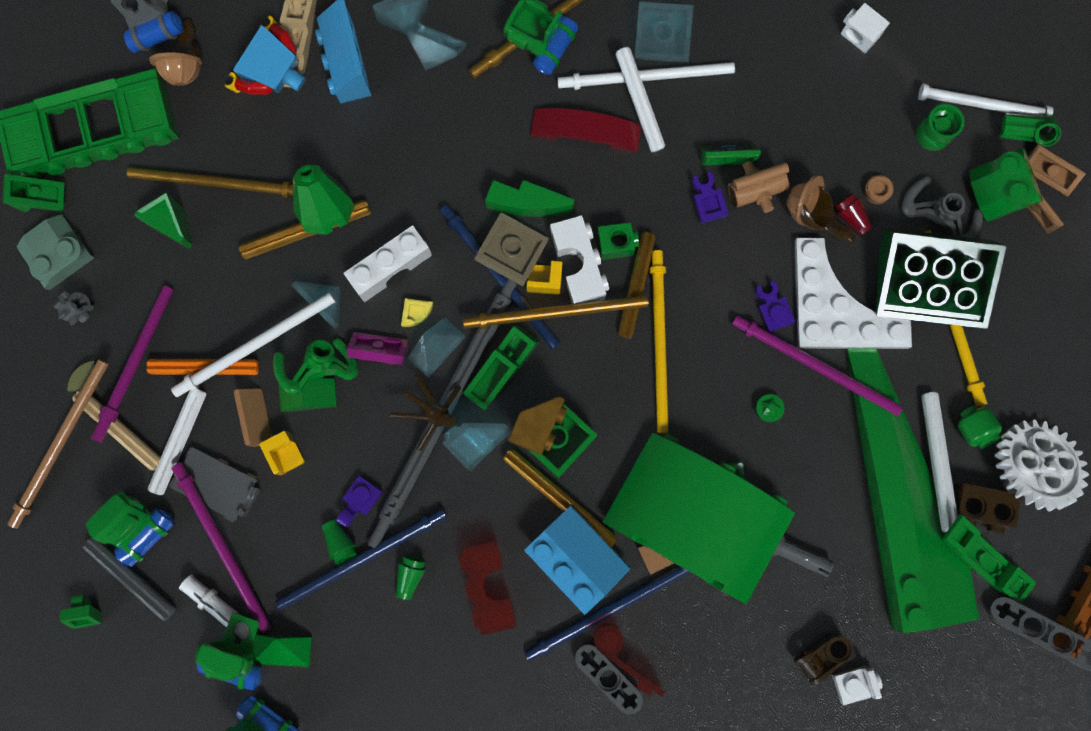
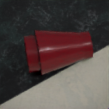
[835,193,873,236]

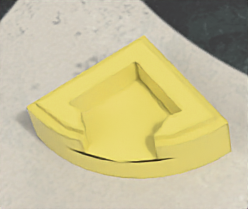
[401,298,433,327]

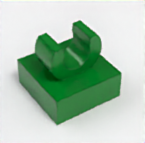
[60,594,101,629]

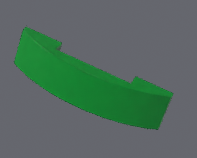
[943,515,1036,604]

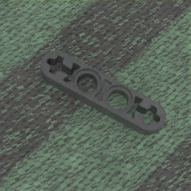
[990,597,1091,671]

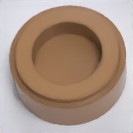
[863,175,893,204]

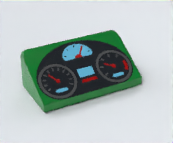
[701,144,761,166]

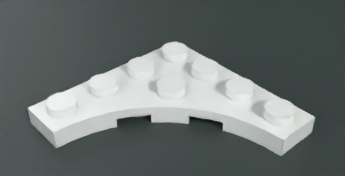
[795,238,912,349]

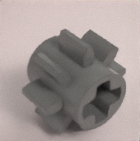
[54,289,94,325]

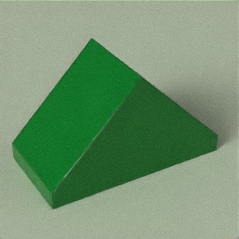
[279,378,337,412]

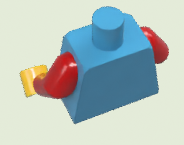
[225,16,306,95]

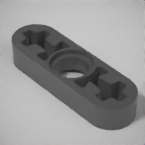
[575,643,643,714]

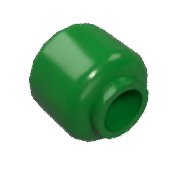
[957,405,1002,449]

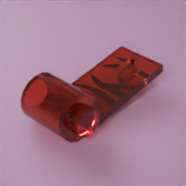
[593,623,665,697]

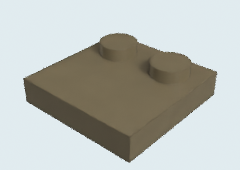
[474,212,549,286]

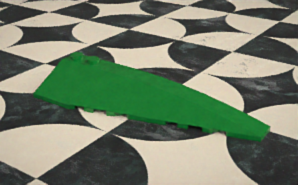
[846,348,979,633]

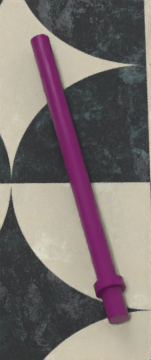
[732,315,903,416]
[171,462,272,633]

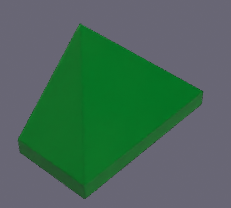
[252,634,312,667]

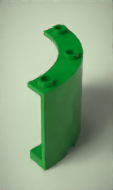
[603,433,795,604]

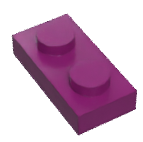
[347,332,408,365]

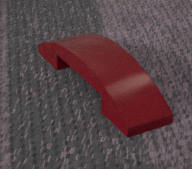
[531,108,641,153]

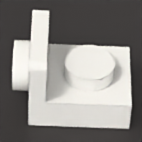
[832,665,883,705]

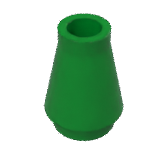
[321,519,357,565]
[395,555,426,600]

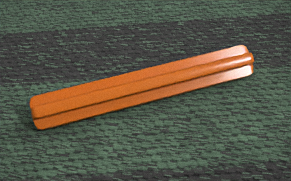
[146,359,259,375]

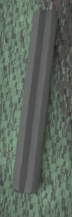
[83,537,175,621]

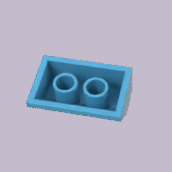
[315,0,371,103]
[524,505,631,615]

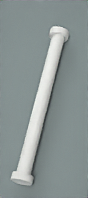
[918,84,1053,116]

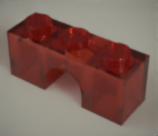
[459,540,517,636]

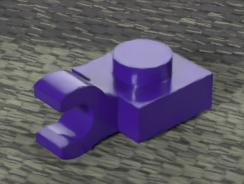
[336,476,383,527]

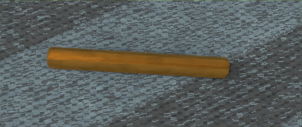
[238,200,371,259]
[503,448,618,547]

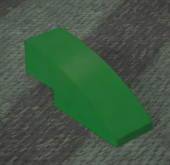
[485,180,575,217]
[463,324,540,411]

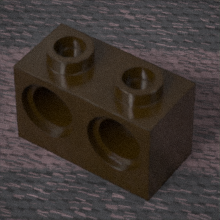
[953,483,1021,534]

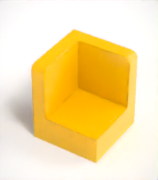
[527,261,562,295]
[259,431,305,476]

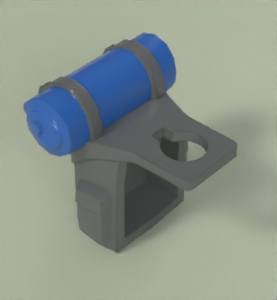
[110,0,184,53]

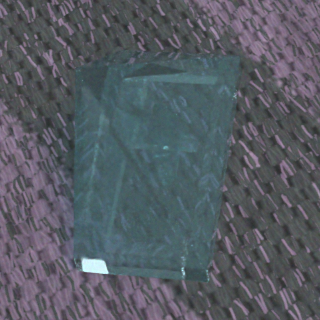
[372,0,428,37]
[407,23,467,70]
[291,281,340,329]
[408,318,466,378]

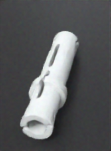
[179,574,250,640]

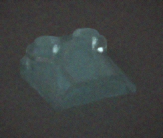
[634,2,694,62]

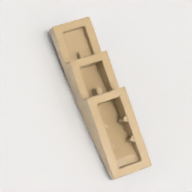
[280,0,316,88]

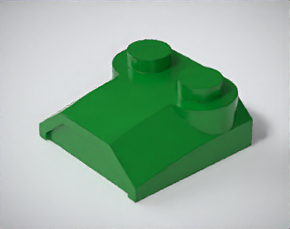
[969,148,1043,222]

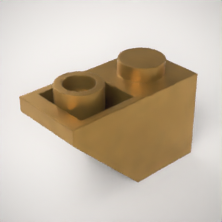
[509,397,567,456]

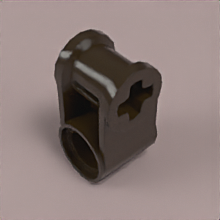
[794,633,853,686]

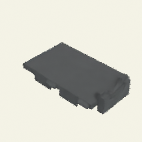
[169,447,261,523]

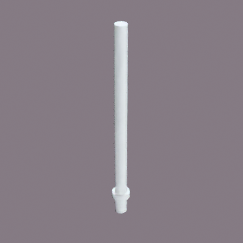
[557,62,735,90]
[171,292,336,397]

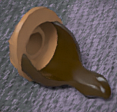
[149,18,202,86]
[787,175,855,243]

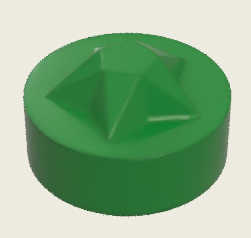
[755,394,785,423]

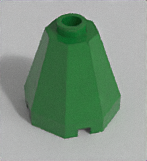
[293,164,355,235]

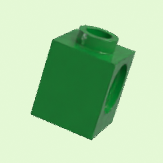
[597,222,639,260]

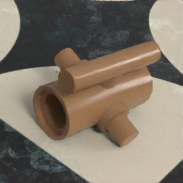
[728,161,789,213]

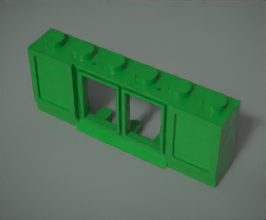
[0,69,179,179]

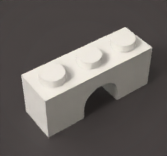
[550,215,609,304]
[343,225,432,302]

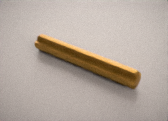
[618,232,656,339]

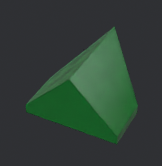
[134,193,192,249]

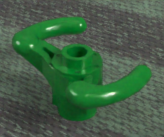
[273,338,358,395]

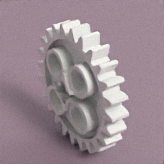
[995,420,1089,511]

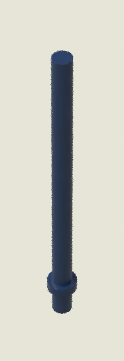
[439,204,561,350]
[275,508,447,610]
[524,566,690,662]

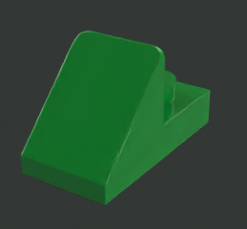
[3,174,64,212]

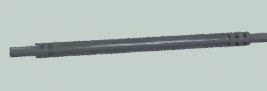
[367,279,517,548]

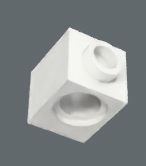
[841,3,890,54]

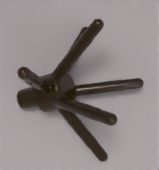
[390,374,461,451]

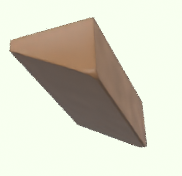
[1028,143,1086,196]
[1027,194,1064,234]
[234,389,272,447]

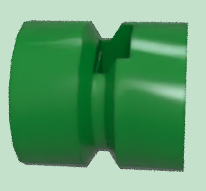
[916,104,964,151]

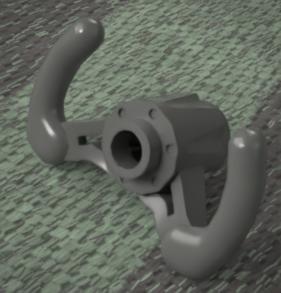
[901,176,983,238]

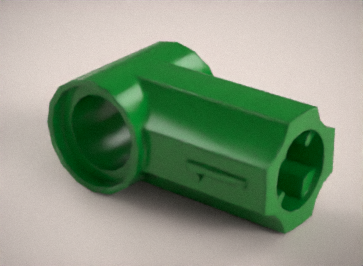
[1000,113,1061,147]

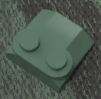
[17,214,95,290]

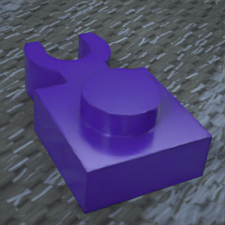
[692,172,728,224]
[755,280,795,333]

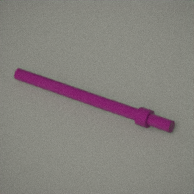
[91,286,174,443]

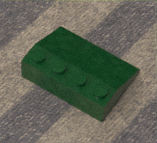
[875,228,1006,329]

